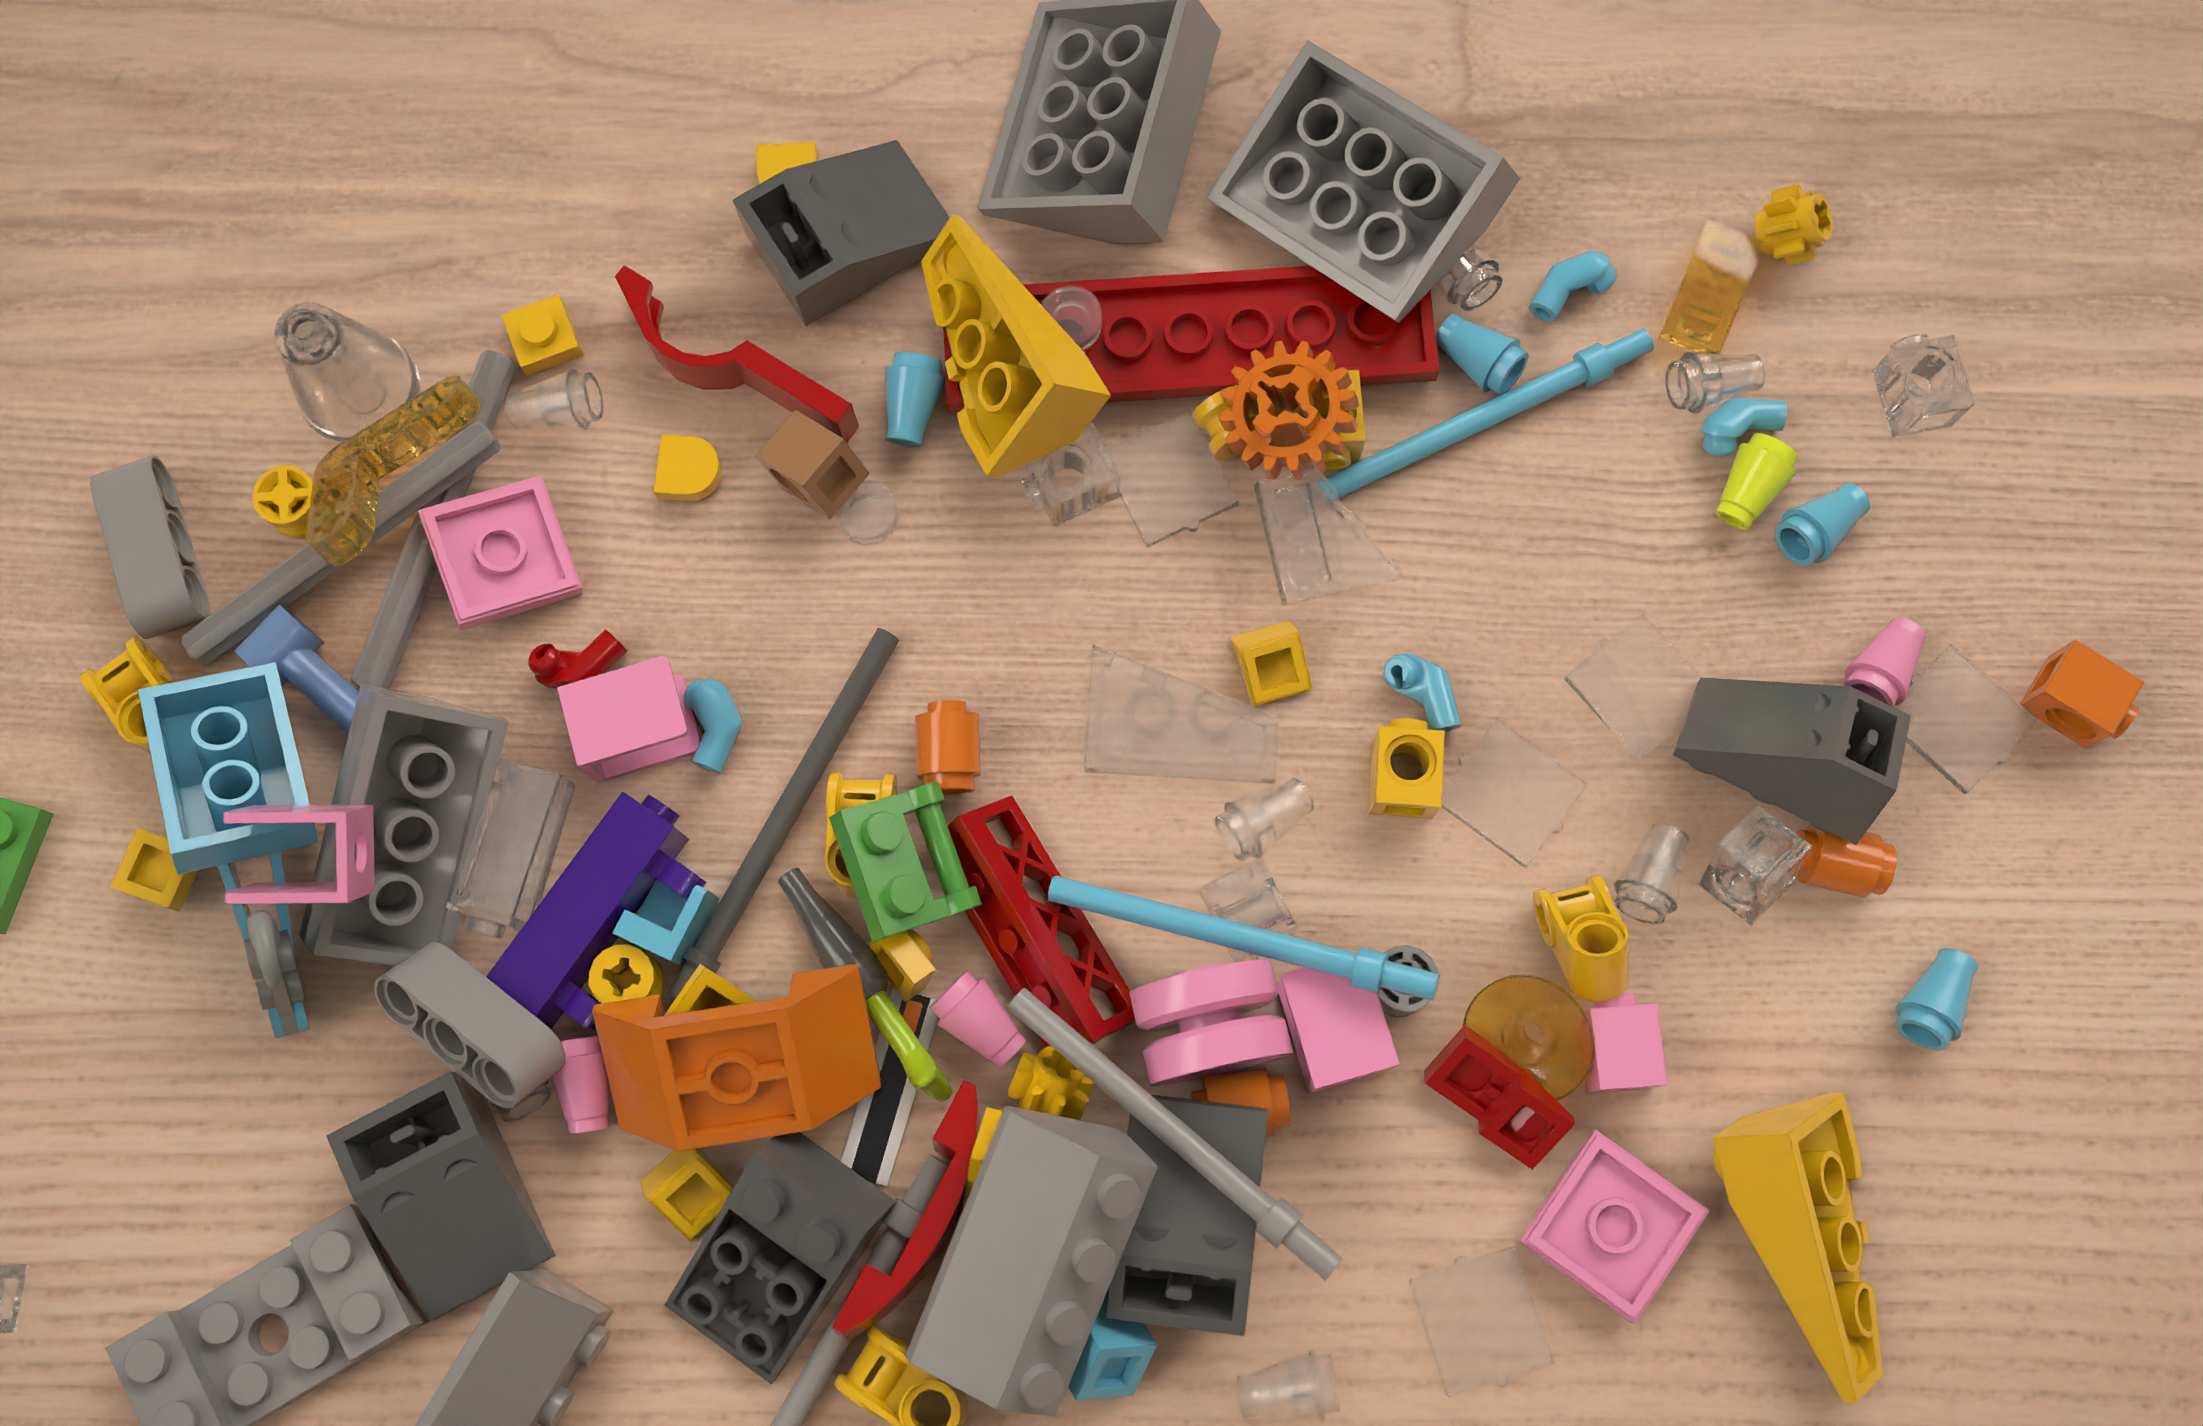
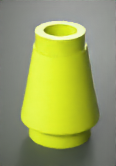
[1715,433,1799,531]

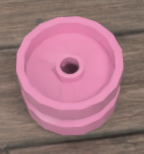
[1130,959,1293,1087]

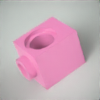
[1577,993,1668,1094]

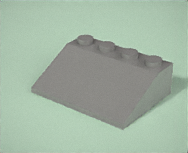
[978,0,1221,243]
[1207,40,1520,323]

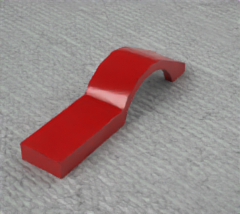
[615,265,859,443]

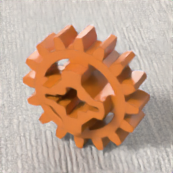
[1218,341,1359,481]

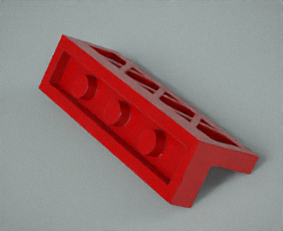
[926,795,1136,1047]

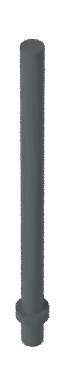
[667,628,899,999]

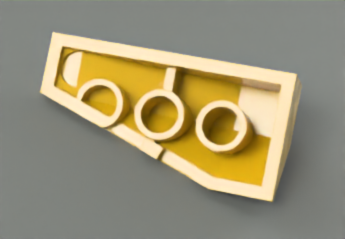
[921,215,1111,478]
[1713,1092,1884,1403]

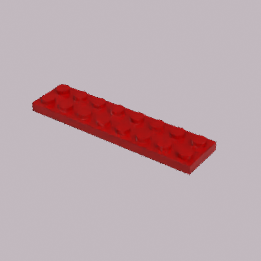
[943,266,1440,413]

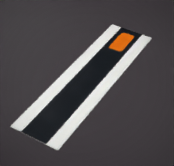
[841,988,938,1187]

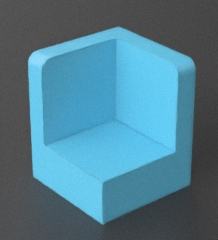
[613,880,719,967]
[1068,1288,1157,1401]

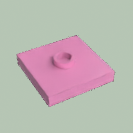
[418,476,582,631]
[1517,1130,1709,1324]

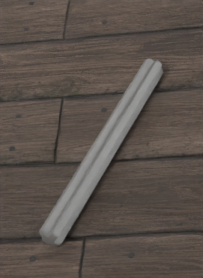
[351,350,516,689]
[180,421,501,665]

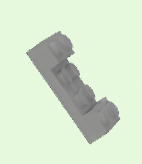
[105,1204,428,1426]

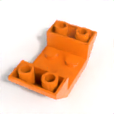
[592,963,882,1151]

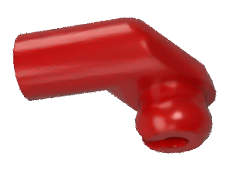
[528,629,627,689]

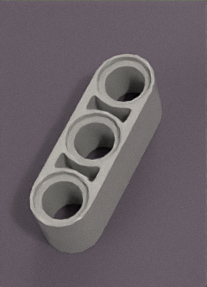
[90,455,210,639]
[374,942,566,1108]

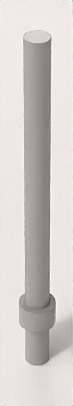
[1008,988,1343,1281]
[770,1154,949,1426]

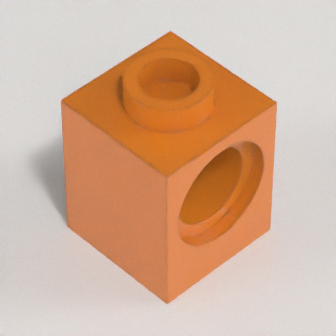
[2018,640,2145,748]

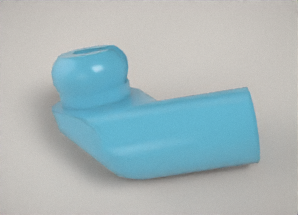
[1701,398,1787,456]
[684,678,742,774]

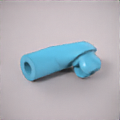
[1529,250,1617,322]
[1383,653,1462,732]

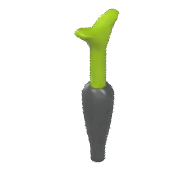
[778,868,953,1102]

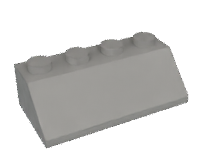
[299,683,509,966]
[905,1105,1158,1417]
[415,1269,614,1426]

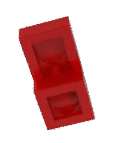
[1424,1025,1575,1170]

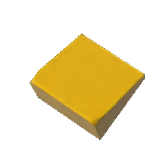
[1231,621,1313,707]
[640,1148,734,1242]

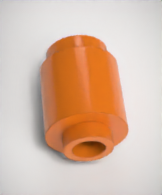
[915,700,981,795]
[1789,824,1897,898]
[1191,1069,1291,1137]

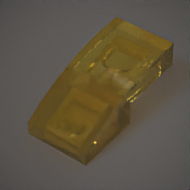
[1659,220,1764,360]

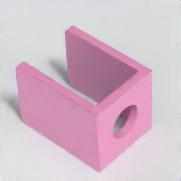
[557,656,701,783]
[223,804,375,904]
[1277,952,1400,1094]

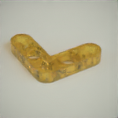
[305,375,481,566]

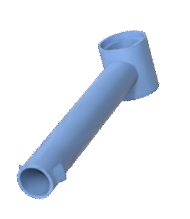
[234,604,359,734]

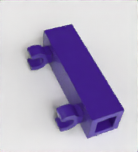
[486,791,707,1032]

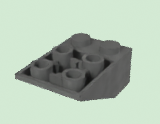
[732,140,950,326]
[1673,677,1911,845]
[326,1071,556,1321]
[1106,1094,1268,1336]
[664,1132,896,1385]

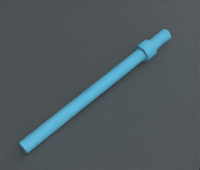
[1314,329,1654,505]
[1048,876,1440,1001]

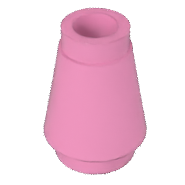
[1844,618,1926,707]
[929,970,1027,1068]
[552,1034,610,1134]

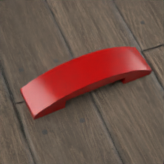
[831,1079,979,1341]

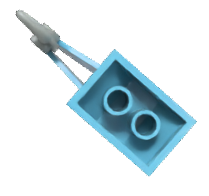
[138,662,319,1039]

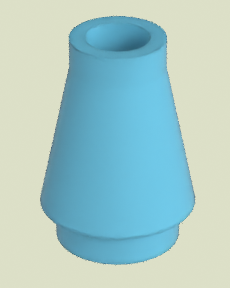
[1436,313,1529,395]
[885,352,946,447]
[1775,483,1870,566]
[1895,948,1978,1051]

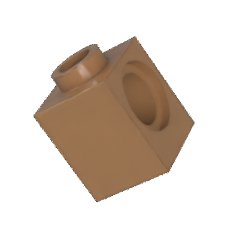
[755,409,870,519]

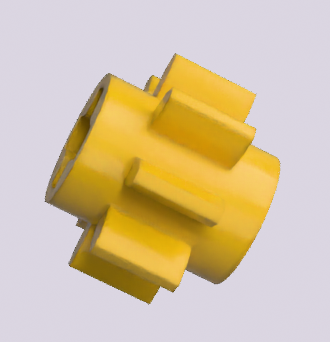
[1755,183,1833,266]
[1007,1046,1095,1120]

